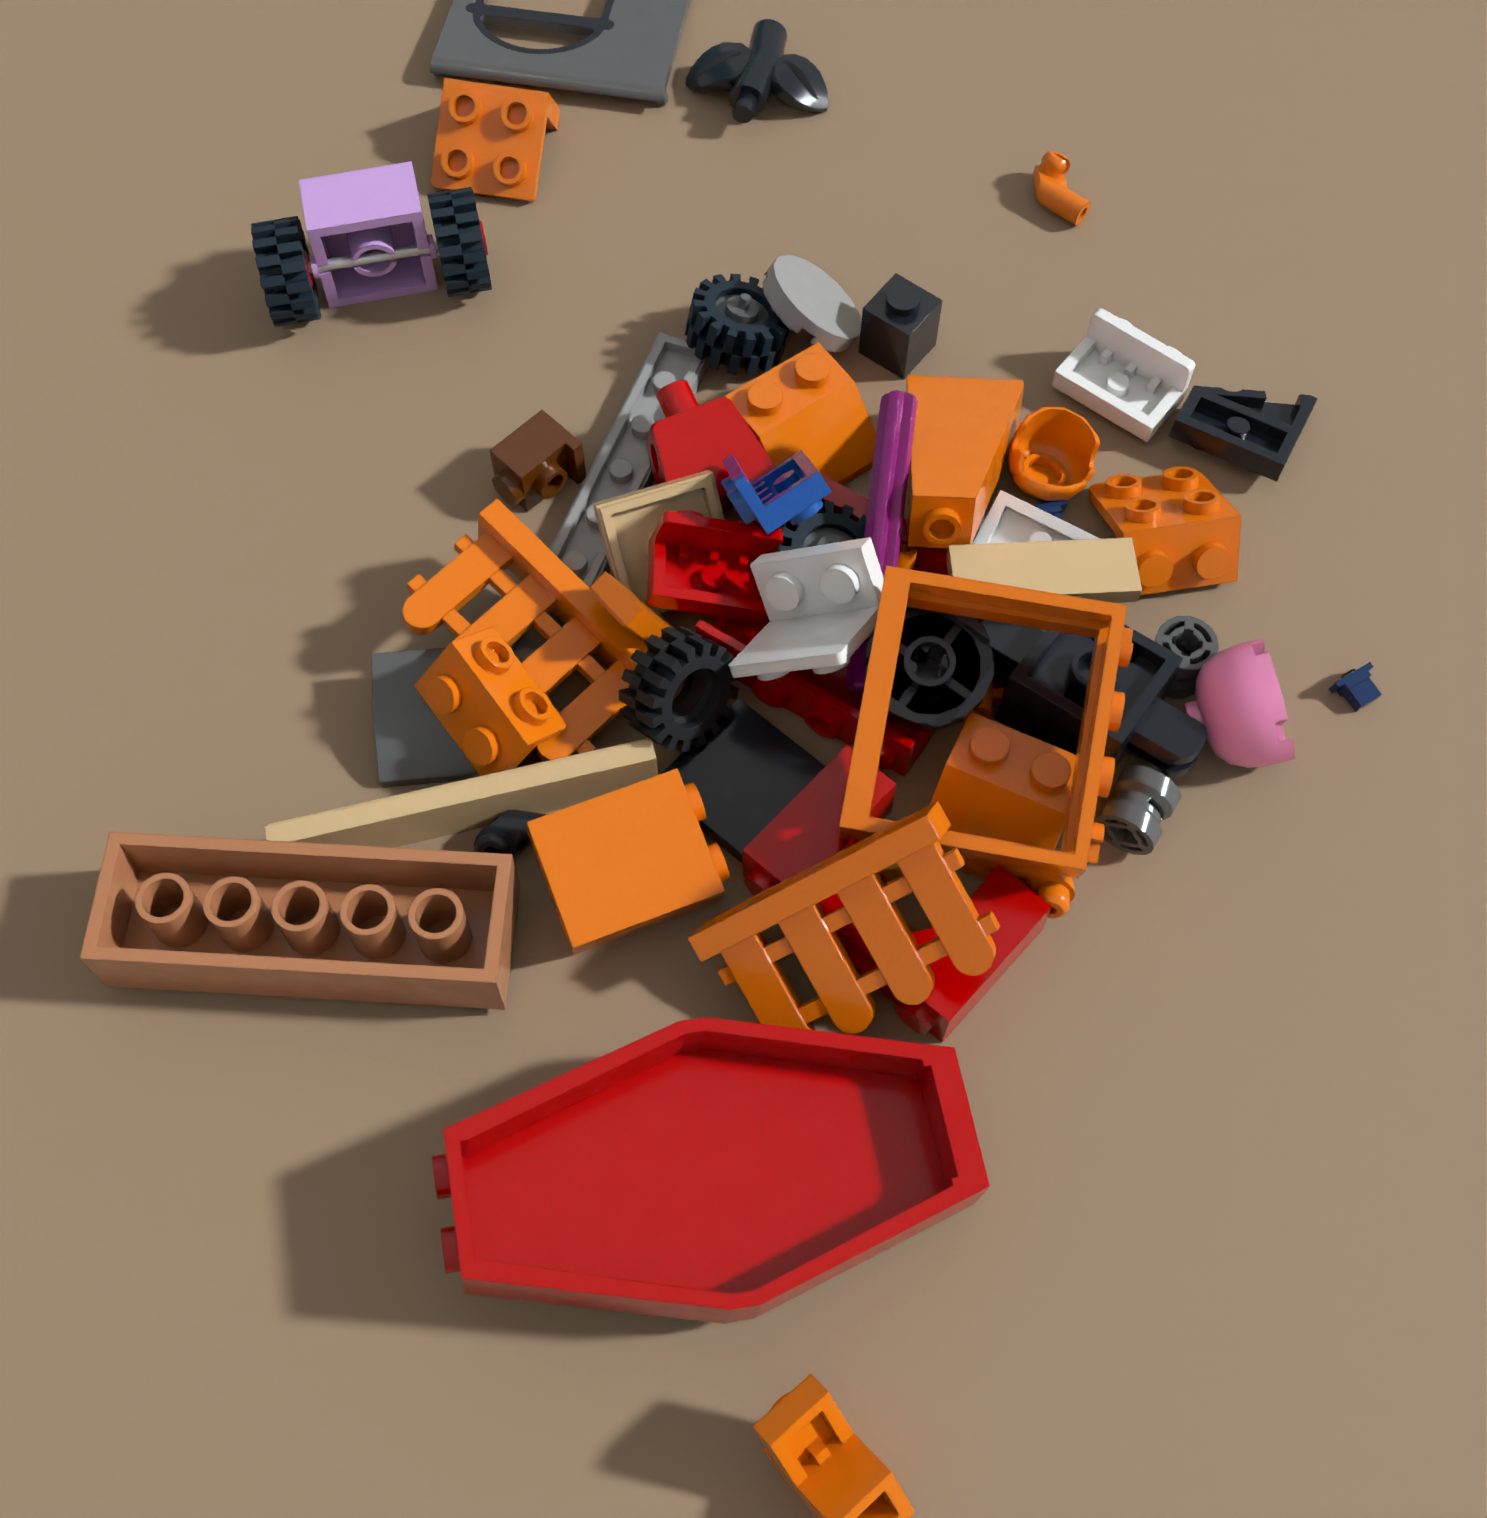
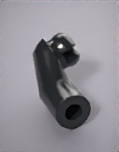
[474,809,548,858]

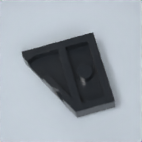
[1169,385,1318,482]

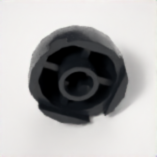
[865,607,994,731]

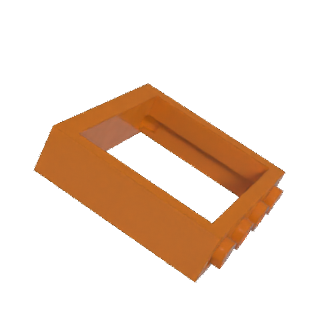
[839,565,1134,879]

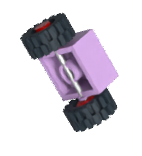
[251,161,492,327]

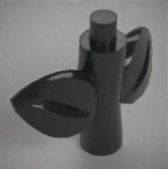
[685,19,828,123]

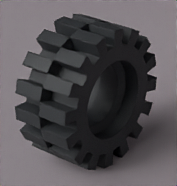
[619,626,740,752]

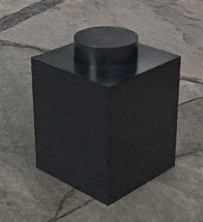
[858,273,943,380]

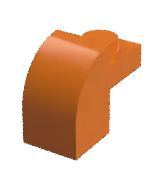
[753,1373,915,1518]

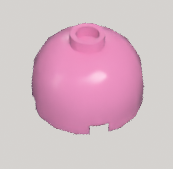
[1184,638,1295,768]

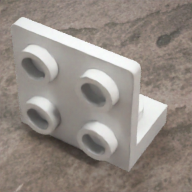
[728,537,884,681]

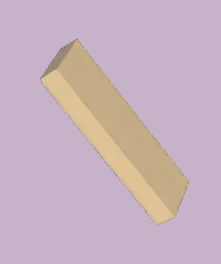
[946,537,1142,603]

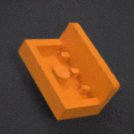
[414,628,566,776]

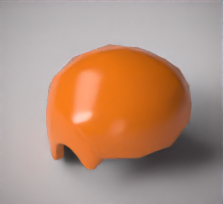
[1008,406,1100,501]

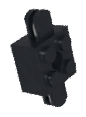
[981,595,1207,779]

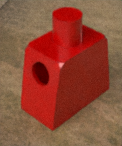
[646,380,776,512]

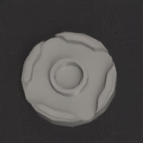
[762,254,861,353]

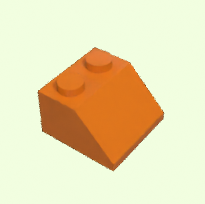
[724,342,876,485]
[930,712,1076,891]

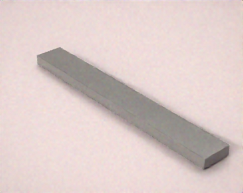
[510,332,710,697]

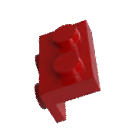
[647,510,783,624]

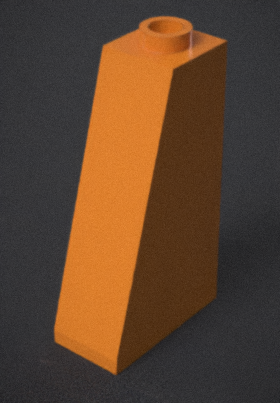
[906,375,1024,548]

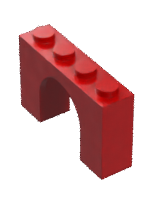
[743,745,1052,1043]

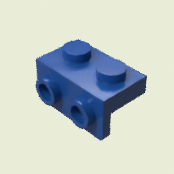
[721,449,831,535]

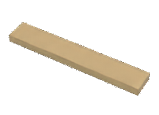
[264,738,658,847]

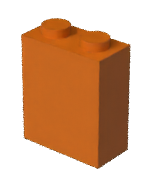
[527,768,730,956]

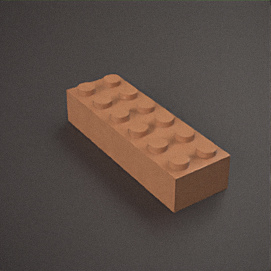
[79,831,521,1010]

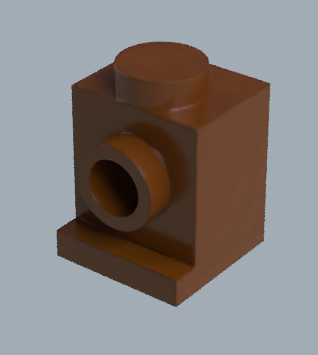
[489,410,586,512]

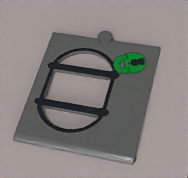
[430,0,691,105]

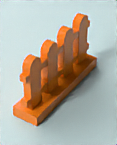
[403,499,648,762]
[688,801,1000,1034]

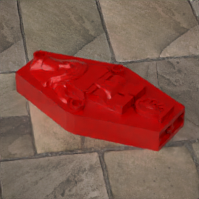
[431,1017,990,1324]

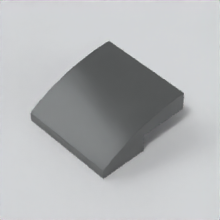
[371,647,480,788]

